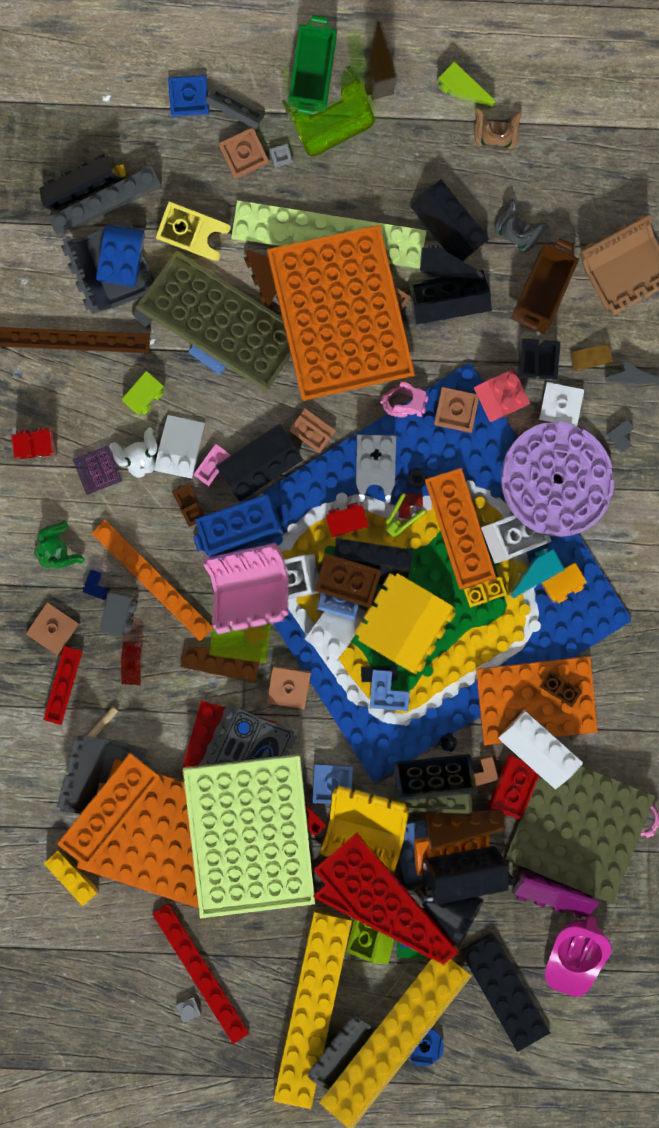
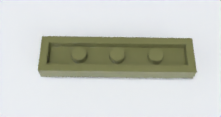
[396,792,472,813]

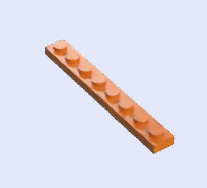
[92,520,214,641]

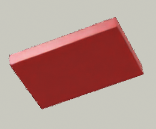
[487,754,539,820]

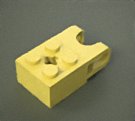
[156,202,231,261]

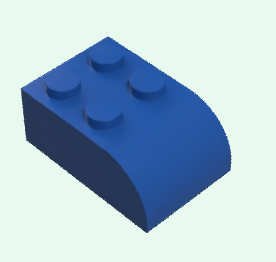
[96,225,146,288]

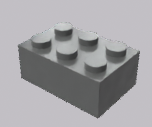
[99,592,138,636]

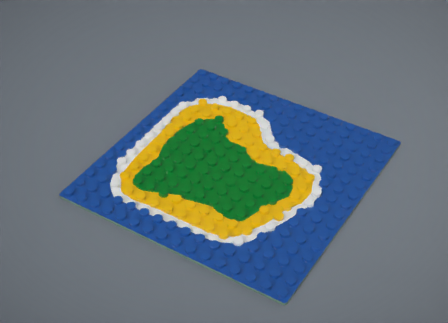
[230,363,631,782]

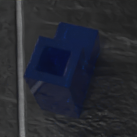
[82,569,110,600]

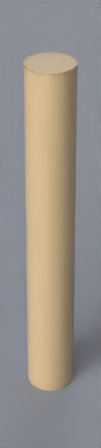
[87,706,118,737]

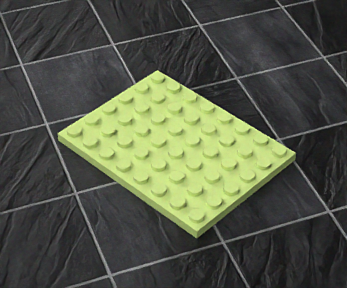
[183,754,315,918]

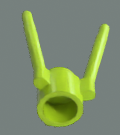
[385,493,426,538]

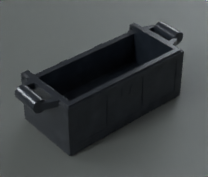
[415,846,515,905]

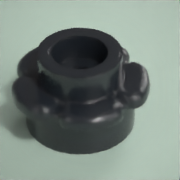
[408,468,427,487]
[440,733,457,752]

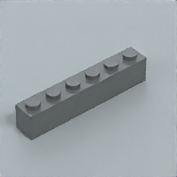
[48,166,161,238]

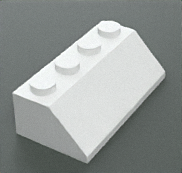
[498,709,583,790]

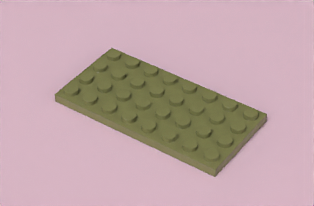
[136,250,291,392]

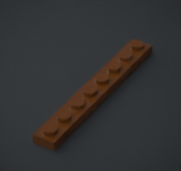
[0,327,150,354]

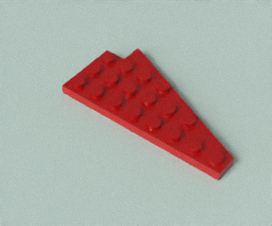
[313,832,459,965]

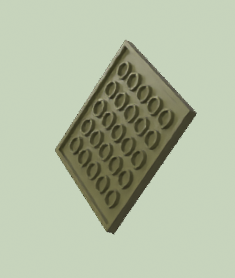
[505,766,655,904]

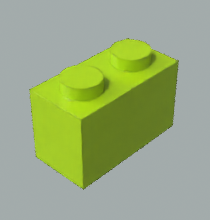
[121,371,165,416]

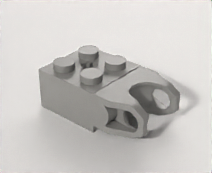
[356,435,396,503]

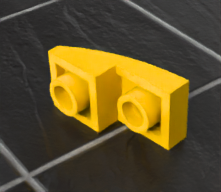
[464,576,509,607]

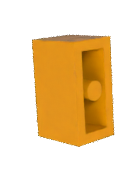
[541,563,587,604]

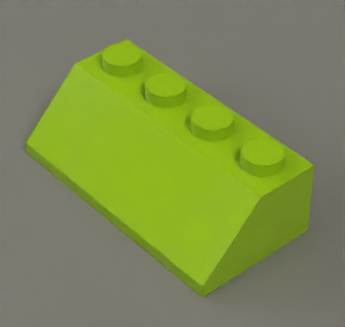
[346,889,407,964]

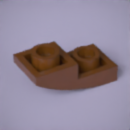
[539,671,582,708]

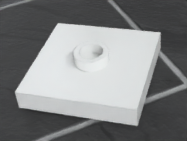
[539,382,584,427]

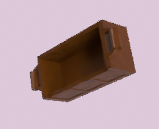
[510,238,580,334]

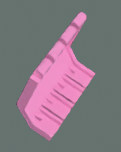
[203,543,289,634]

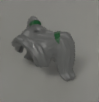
[495,199,549,252]

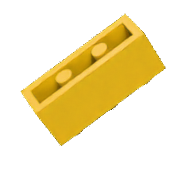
[44,848,99,906]

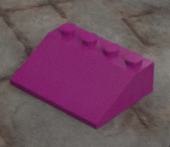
[512,870,599,919]

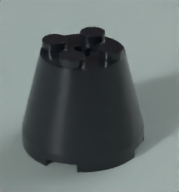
[422,896,484,949]

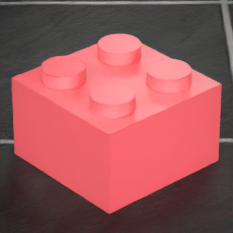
[474,369,530,423]

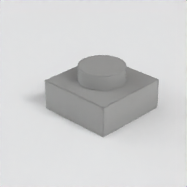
[176,996,201,1023]

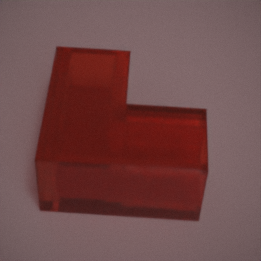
[398,494,423,518]

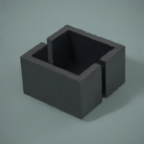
[517,338,561,382]

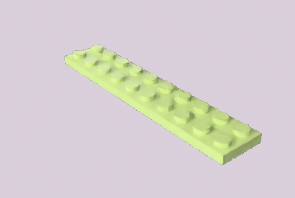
[231,200,426,269]

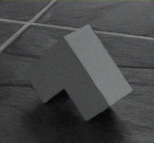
[607,419,634,453]

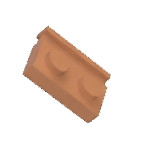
[289,409,336,454]

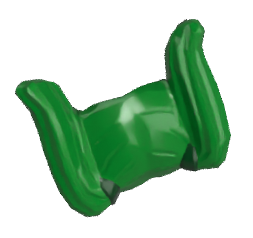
[34,520,85,569]

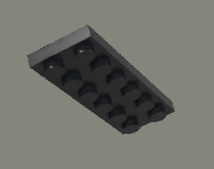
[460,933,550,1052]

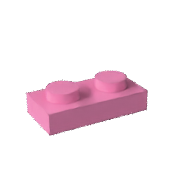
[193,444,231,486]

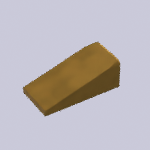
[570,344,613,371]

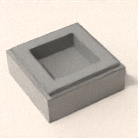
[269,143,293,168]

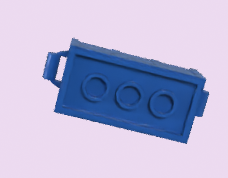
[193,494,291,557]

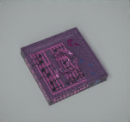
[72,446,122,495]

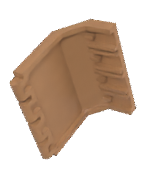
[579,215,659,315]

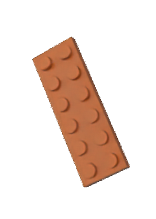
[425,468,496,590]
[57,752,161,868]

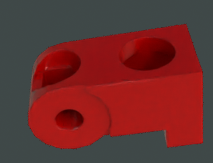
[305,803,326,836]

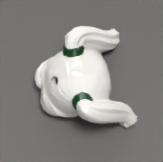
[109,427,157,477]

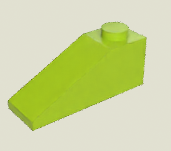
[437,62,496,108]

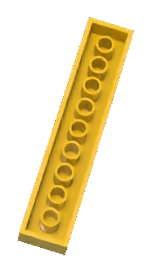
[273,909,352,1109]
[319,959,472,1128]

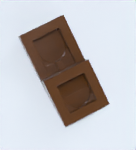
[172,483,205,527]

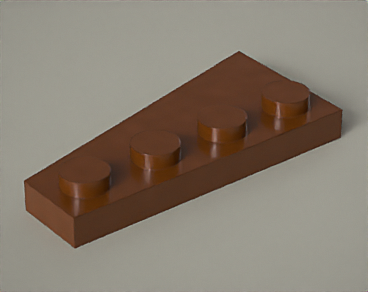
[180,645,263,683]
[425,810,505,852]

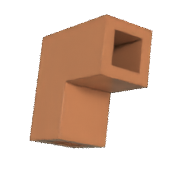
[474,756,498,786]

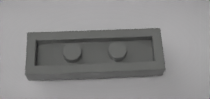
[205,88,265,129]

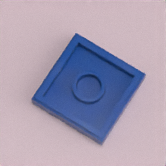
[168,75,209,117]

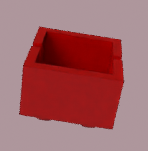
[11,427,57,460]

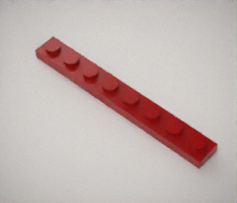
[152,903,249,1044]

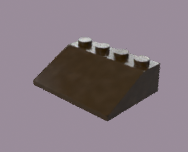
[364,20,397,100]

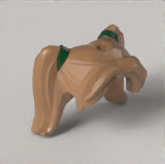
[474,108,522,149]

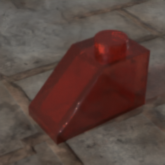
[121,641,143,685]

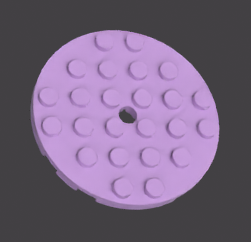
[501,422,614,537]

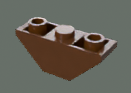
[244,250,276,307]

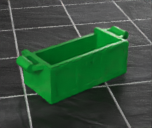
[288,15,337,115]

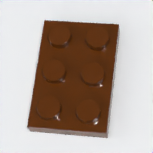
[314,553,381,608]

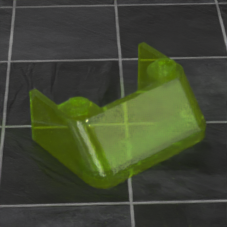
[281,65,375,157]

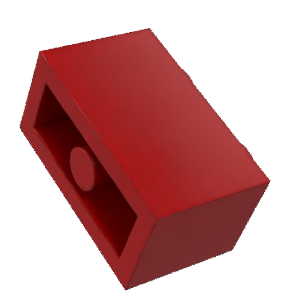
[325,502,369,538]

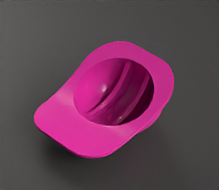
[545,915,611,997]

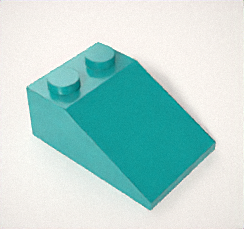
[508,548,565,598]

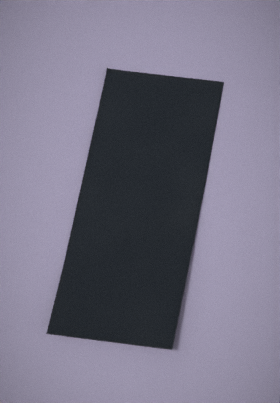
[361,666,398,682]

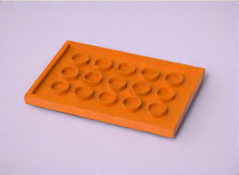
[476,656,598,745]

